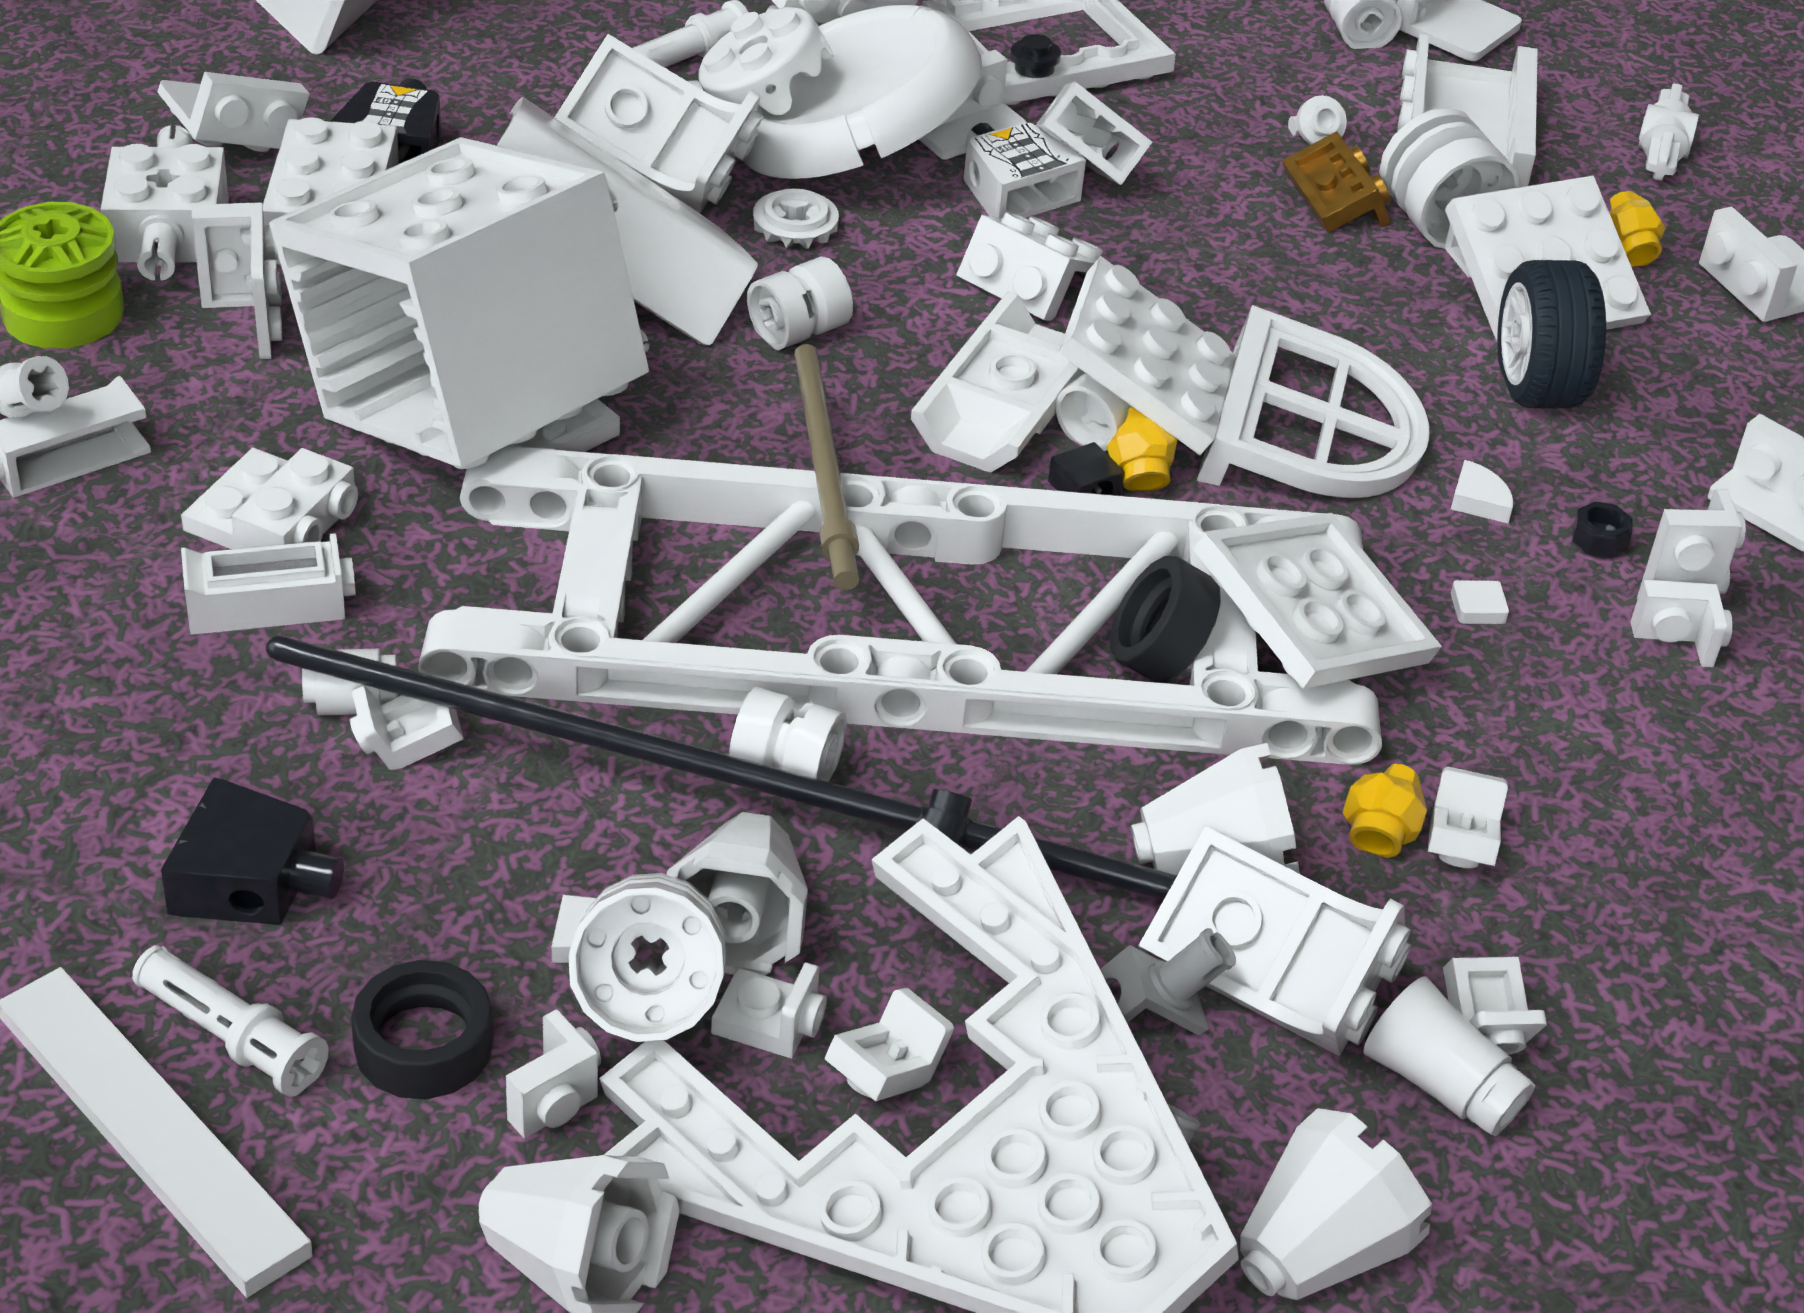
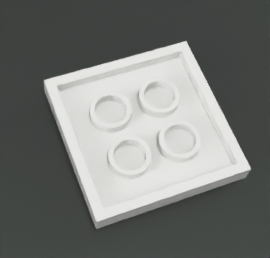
[1445,176,1651,341]
[1059,256,1236,455]
[1193,513,1442,689]

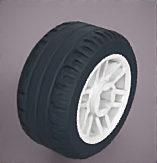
[1497,260,1606,408]

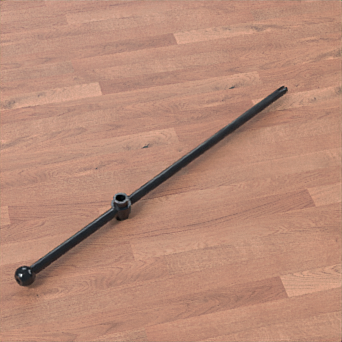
[266,636,1178,900]

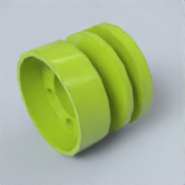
[0,202,125,349]

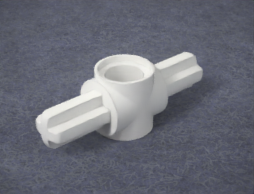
[1637,83,1699,181]

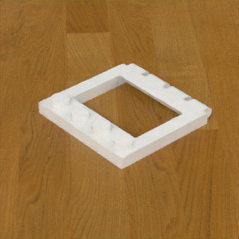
[921,0,1176,105]

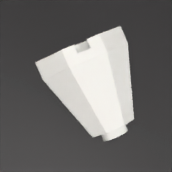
[1131,743,1300,875]
[666,812,808,976]
[1240,1108,1432,1300]
[479,1155,680,1313]

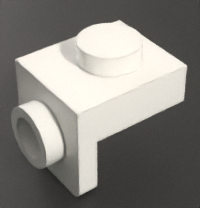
[350,677,464,770]
[1428,767,1508,868]
[1443,957,1547,1055]
[824,988,954,1101]
[506,1010,601,1139]

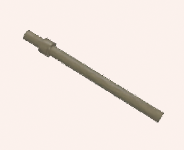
[794,344,859,590]

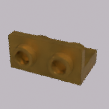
[1282,131,1391,233]

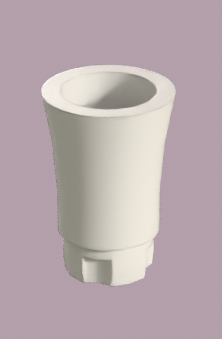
[1363,976,1535,1136]

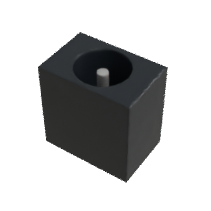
[1048,442,1125,496]

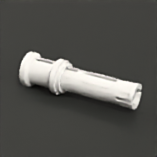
[633,0,749,68]
[0,356,69,418]
[132,945,329,1097]

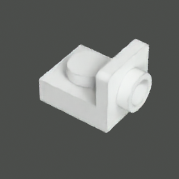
[1630,580,1732,667]
[711,962,827,1059]

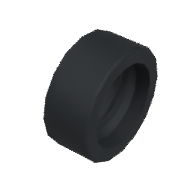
[1110,556,1221,683]
[351,960,493,1100]

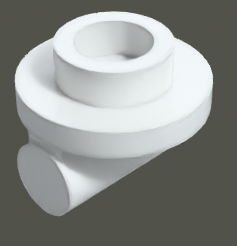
[1288,95,1347,145]

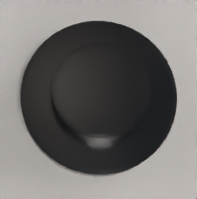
[1010,34,1061,78]

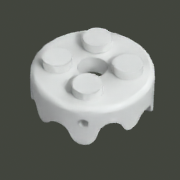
[699,7,834,115]

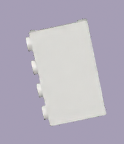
[1397,34,1538,187]

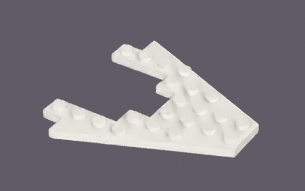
[599,816,1238,1313]

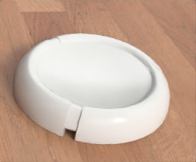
[744,5,982,179]

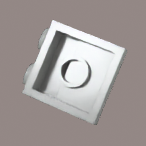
[181,447,358,549]

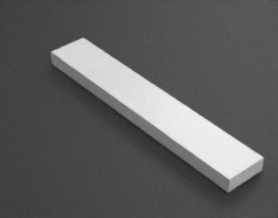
[0,967,313,1298]

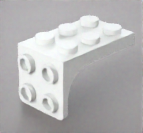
[554,34,763,213]
[1139,826,1411,1056]

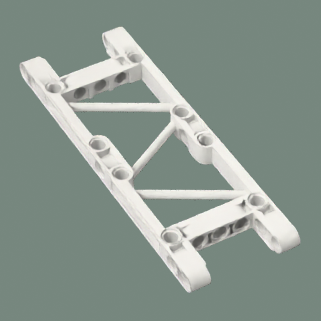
[418,446,1382,765]

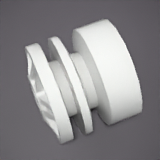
[1379,107,1521,248]
[568,873,726,1042]

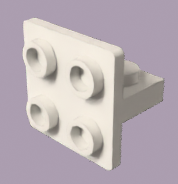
[919,50,1026,160]
[1708,414,1804,552]

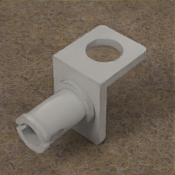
[1100,928,1236,1035]

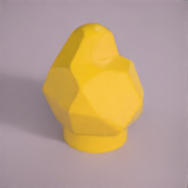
[1609,191,1666,267]
[1106,406,1178,491]
[1342,763,1427,858]

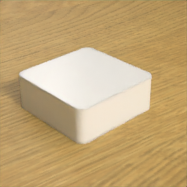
[1451,580,1509,624]

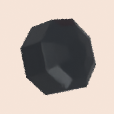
[1572,501,1633,558]

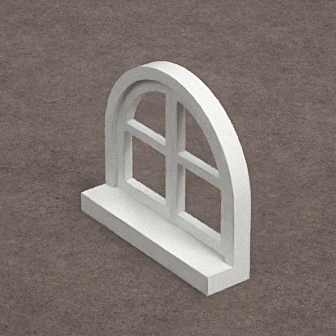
[1196,305,1429,498]

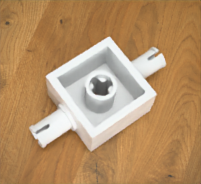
[101,125,229,280]

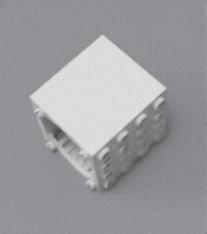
[269,137,649,469]

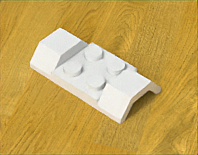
[911,291,1085,473]

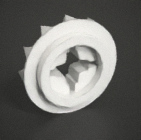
[753,189,839,249]

